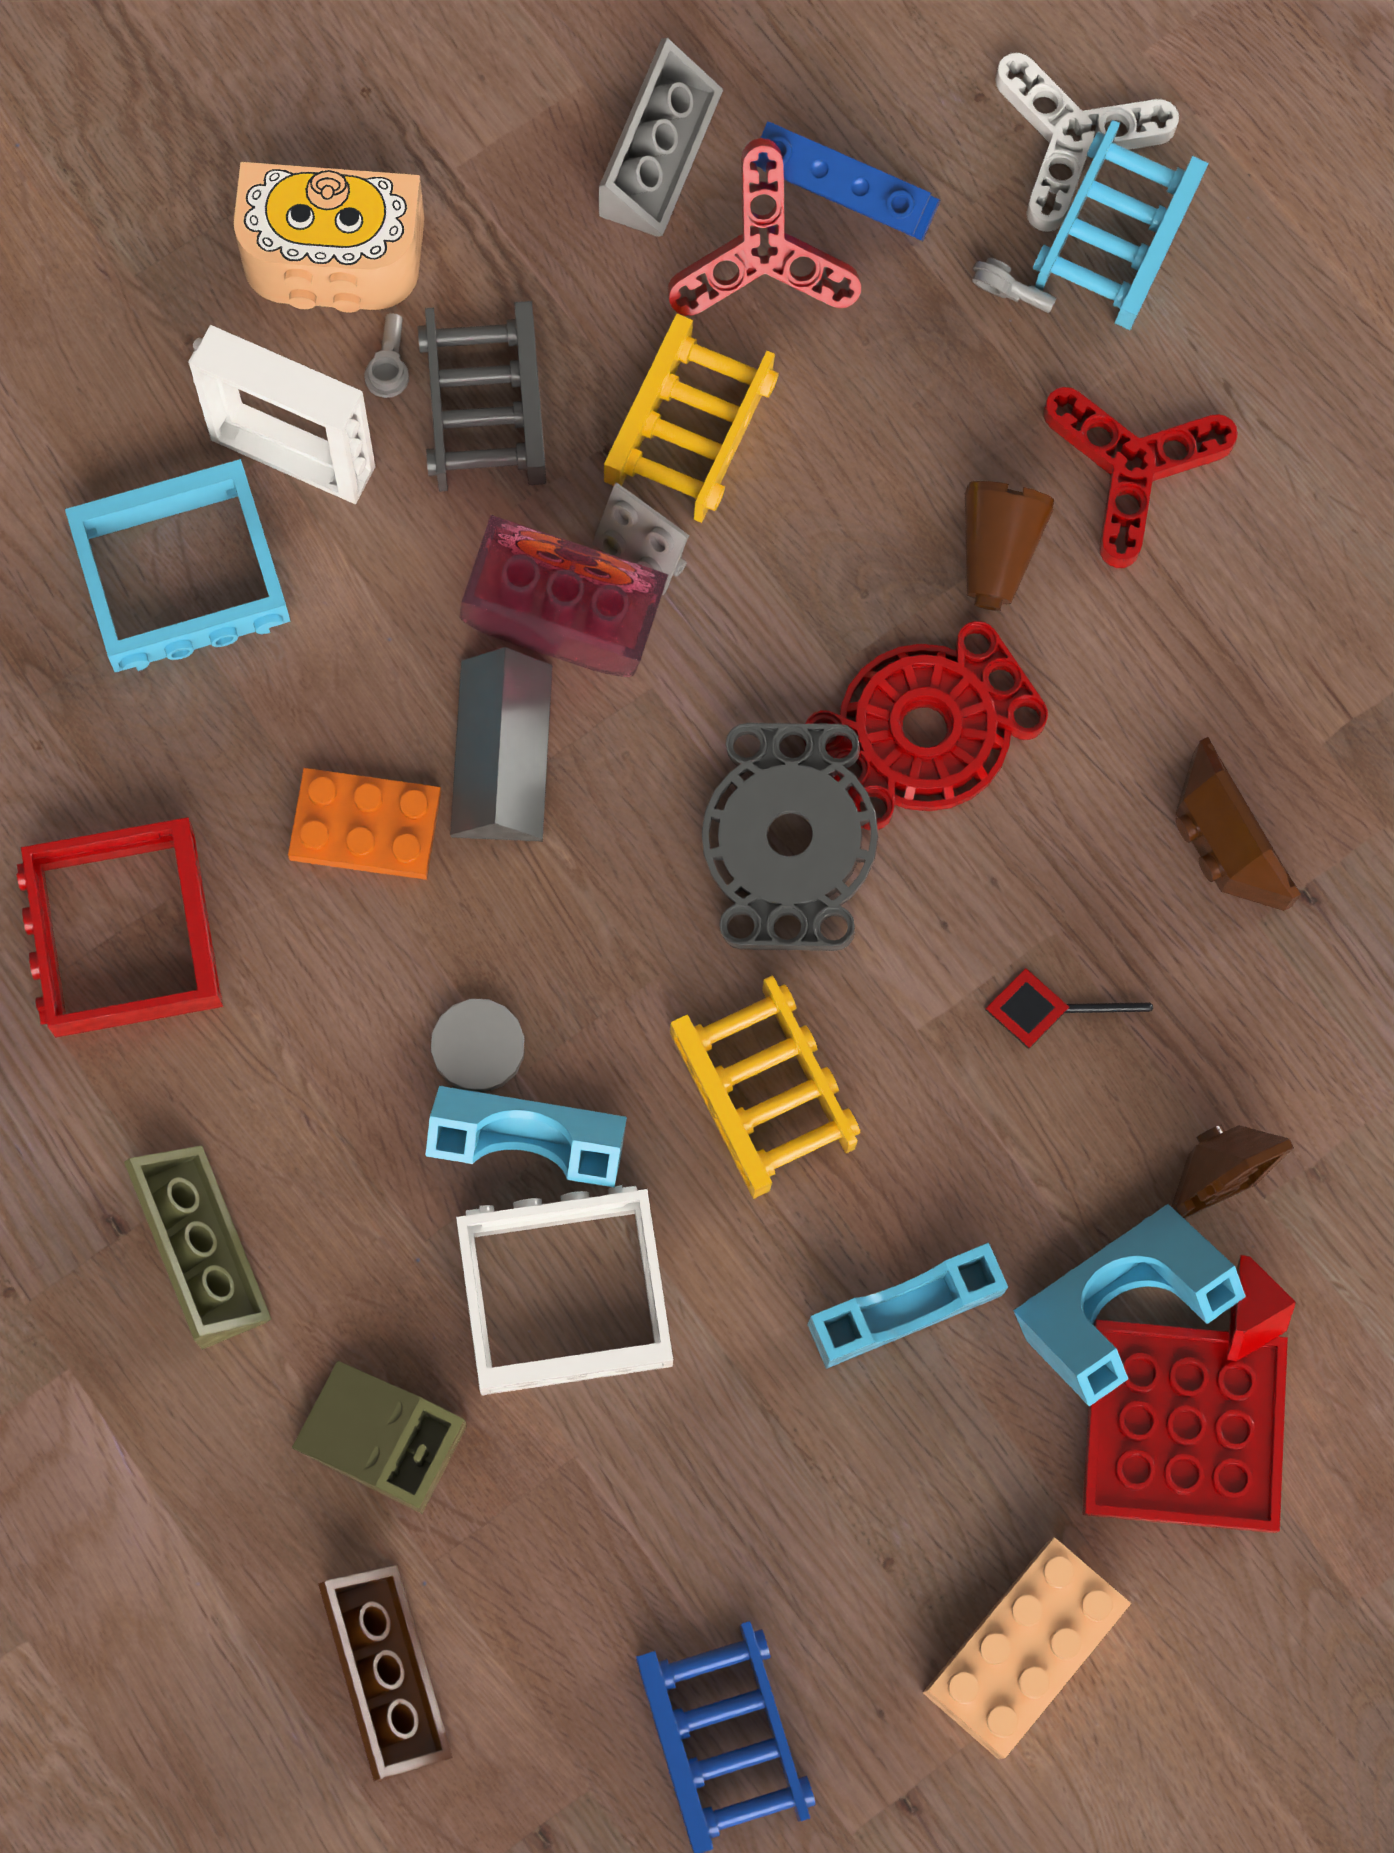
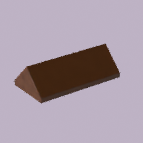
[318,1565,453,1782]

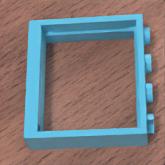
[65,459,291,673]

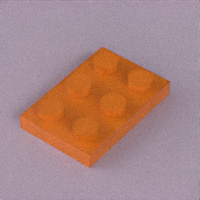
[288,768,442,880]

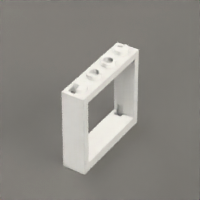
[188,325,375,504]
[456,1185,673,1395]

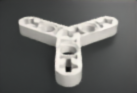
[995,53,1179,232]

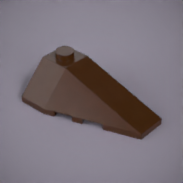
[1171,1125,1294,1219]

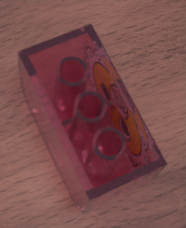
[460,515,669,677]

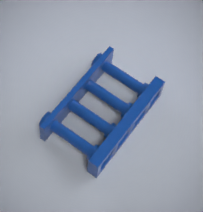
[751,121,941,241]
[636,1621,816,1853]

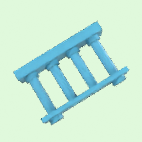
[1033,120,1208,330]

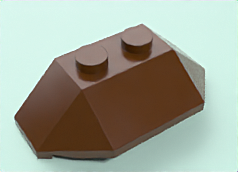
[1176,737,1301,911]

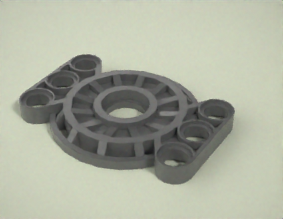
[702,723,878,951]

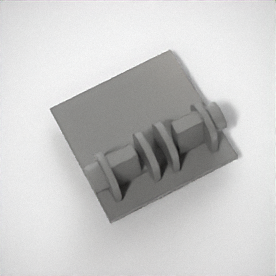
[592,483,689,595]

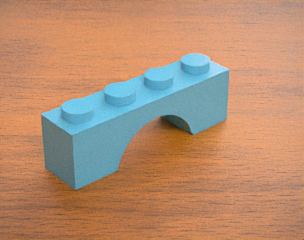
[425,1086,627,1187]
[807,1243,1008,1369]

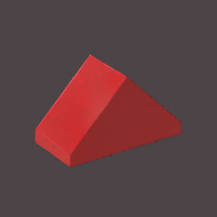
[1227,1255,1296,1361]

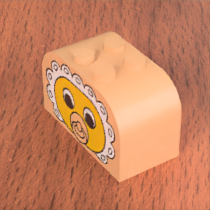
[234,162,425,313]

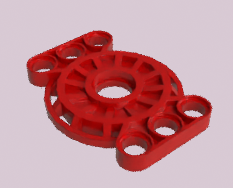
[803,621,1048,830]

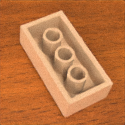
[923,1537,1131,1759]

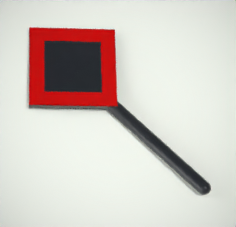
[985,968,1153,1049]

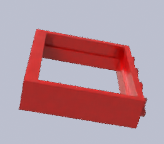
[16,817,223,1038]

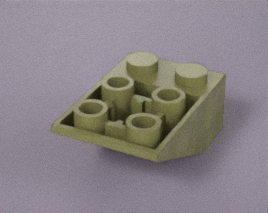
[292,1360,467,1514]

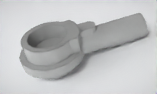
[972,258,1056,313]
[364,313,409,398]

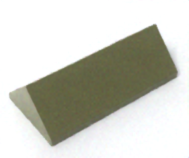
[124,1145,271,1350]

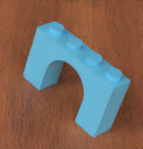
[1013,1204,1246,1406]

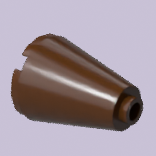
[965,481,1054,611]

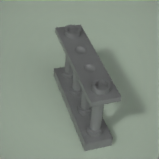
[418,301,546,492]

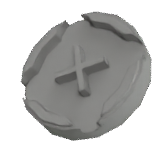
[431,999,525,1092]

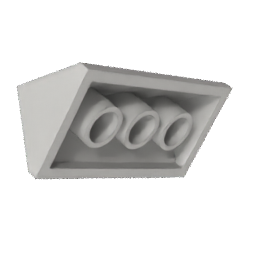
[599,38,723,236]

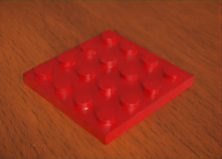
[1082,1319,1288,1533]

